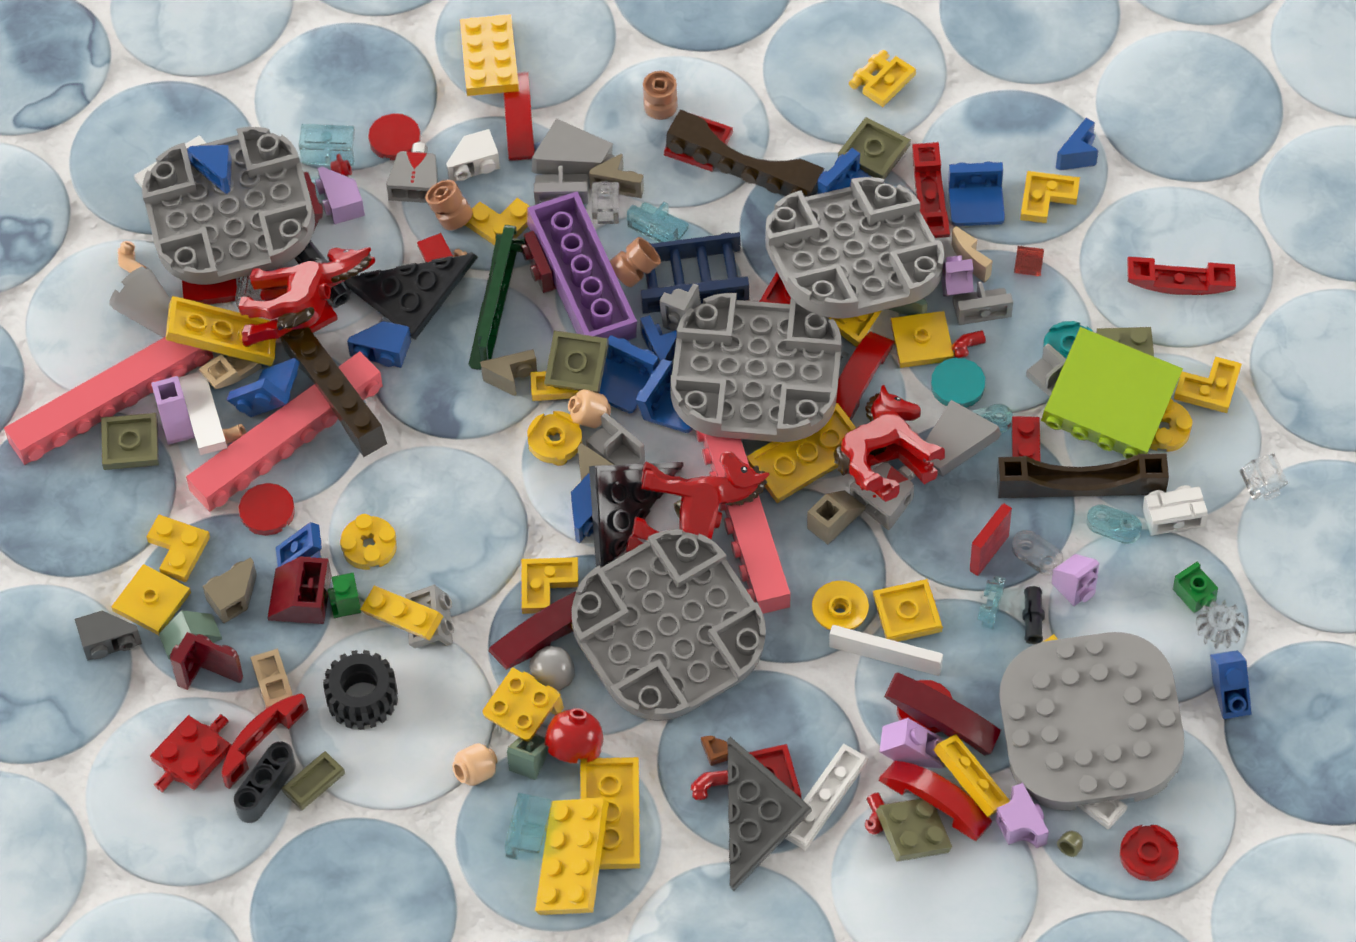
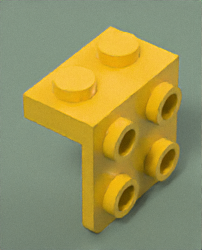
[482,667,564,741]

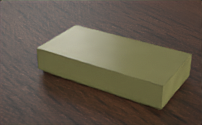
[282,751,345,810]

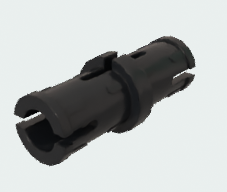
[1022,586,1045,644]

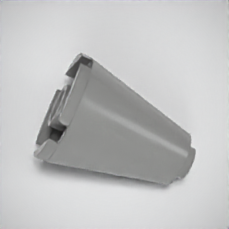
[109,266,171,338]

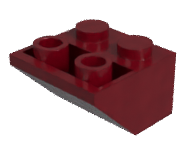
[267,556,332,624]

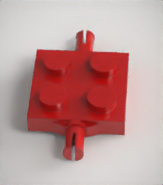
[150,714,231,793]

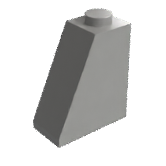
[532,118,615,177]
[925,400,1001,477]

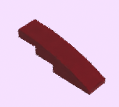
[488,591,576,670]
[884,672,1001,756]

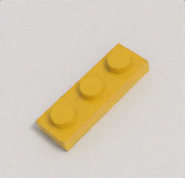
[360,585,444,641]
[933,734,1010,817]

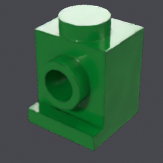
[1172,561,1218,613]
[328,572,362,618]

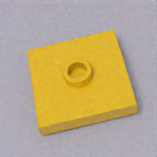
[890,311,954,368]
[111,564,191,636]
[873,579,943,642]

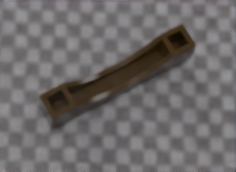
[666,109,824,197]
[280,327,387,457]
[997,453,1169,498]

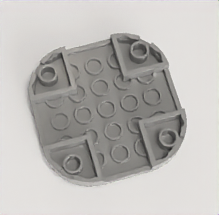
[142,127,315,284]
[765,177,944,318]
[671,293,841,442]
[572,529,766,721]
[1000,632,1184,810]

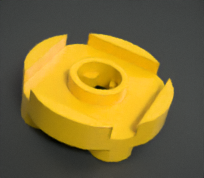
[1150,399,1193,452]
[527,411,582,466]
[340,514,397,570]

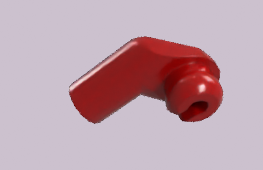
[952,330,986,358]
[690,770,728,800]
[865,792,885,835]

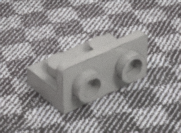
[405,585,454,649]

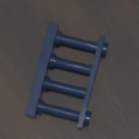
[640,232,749,314]

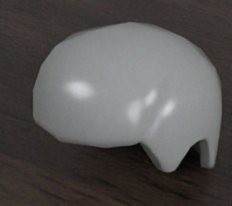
[529,646,575,691]

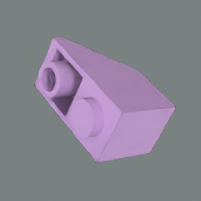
[315,167,365,224]
[151,376,195,445]
[1052,554,1100,606]
[880,718,945,768]

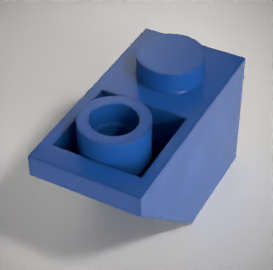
[347,321,411,368]
[571,473,593,543]
[1210,650,1252,719]

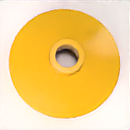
[812,581,869,630]

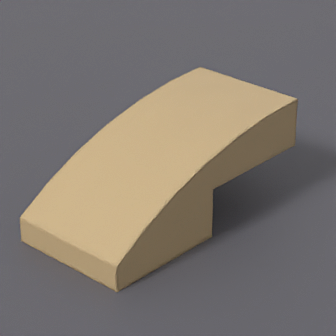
[951,226,992,283]
[199,354,262,389]
[250,649,293,708]

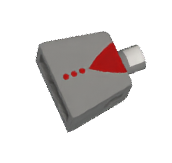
[386,142,438,203]
[850,463,916,530]

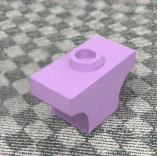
[941,255,974,296]
[996,783,1049,848]

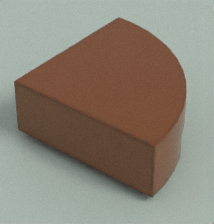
[701,736,728,766]

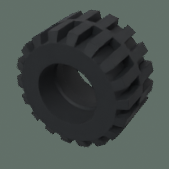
[323,650,398,730]

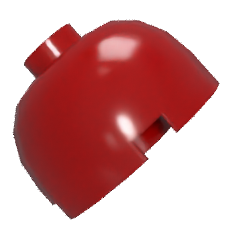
[544,708,603,763]

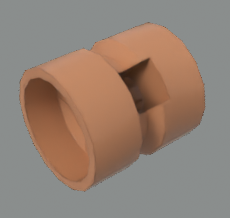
[643,70,678,120]
[425,180,473,231]
[610,237,661,287]

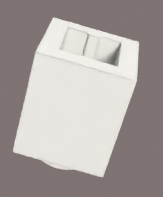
[446,129,500,182]

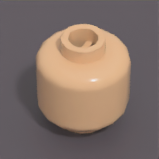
[568,389,611,428]
[452,743,497,786]

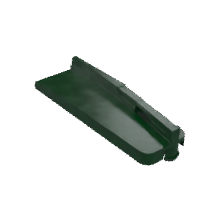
[468,225,524,370]

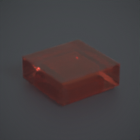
[1014,246,1044,276]

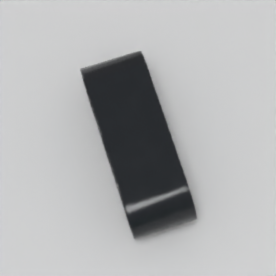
[234,741,296,823]

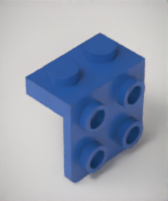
[817,148,871,194]
[948,161,1005,226]
[599,335,659,414]
[227,358,300,418]
[636,359,693,433]

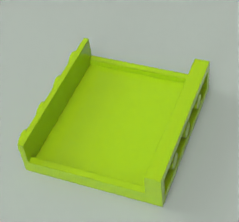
[1041,327,1183,459]

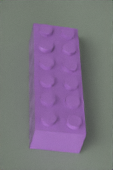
[527,191,637,340]

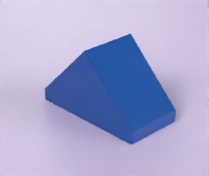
[187,145,232,194]

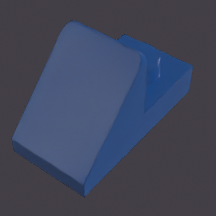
[1056,118,1098,170]
[640,315,677,363]
[276,522,322,567]

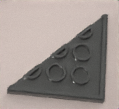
[727,737,812,891]

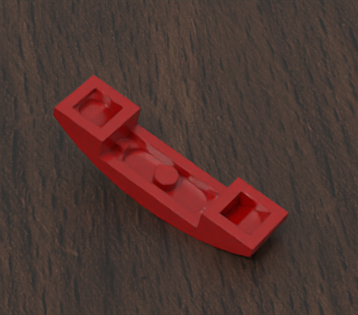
[504,72,535,161]
[912,142,950,238]
[1127,256,1236,295]
[836,331,895,420]
[221,693,308,789]
[878,761,992,841]

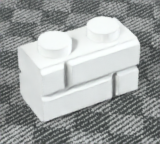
[1143,485,1208,536]

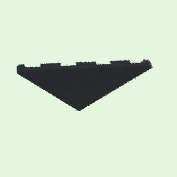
[343,252,478,340]
[589,462,684,567]

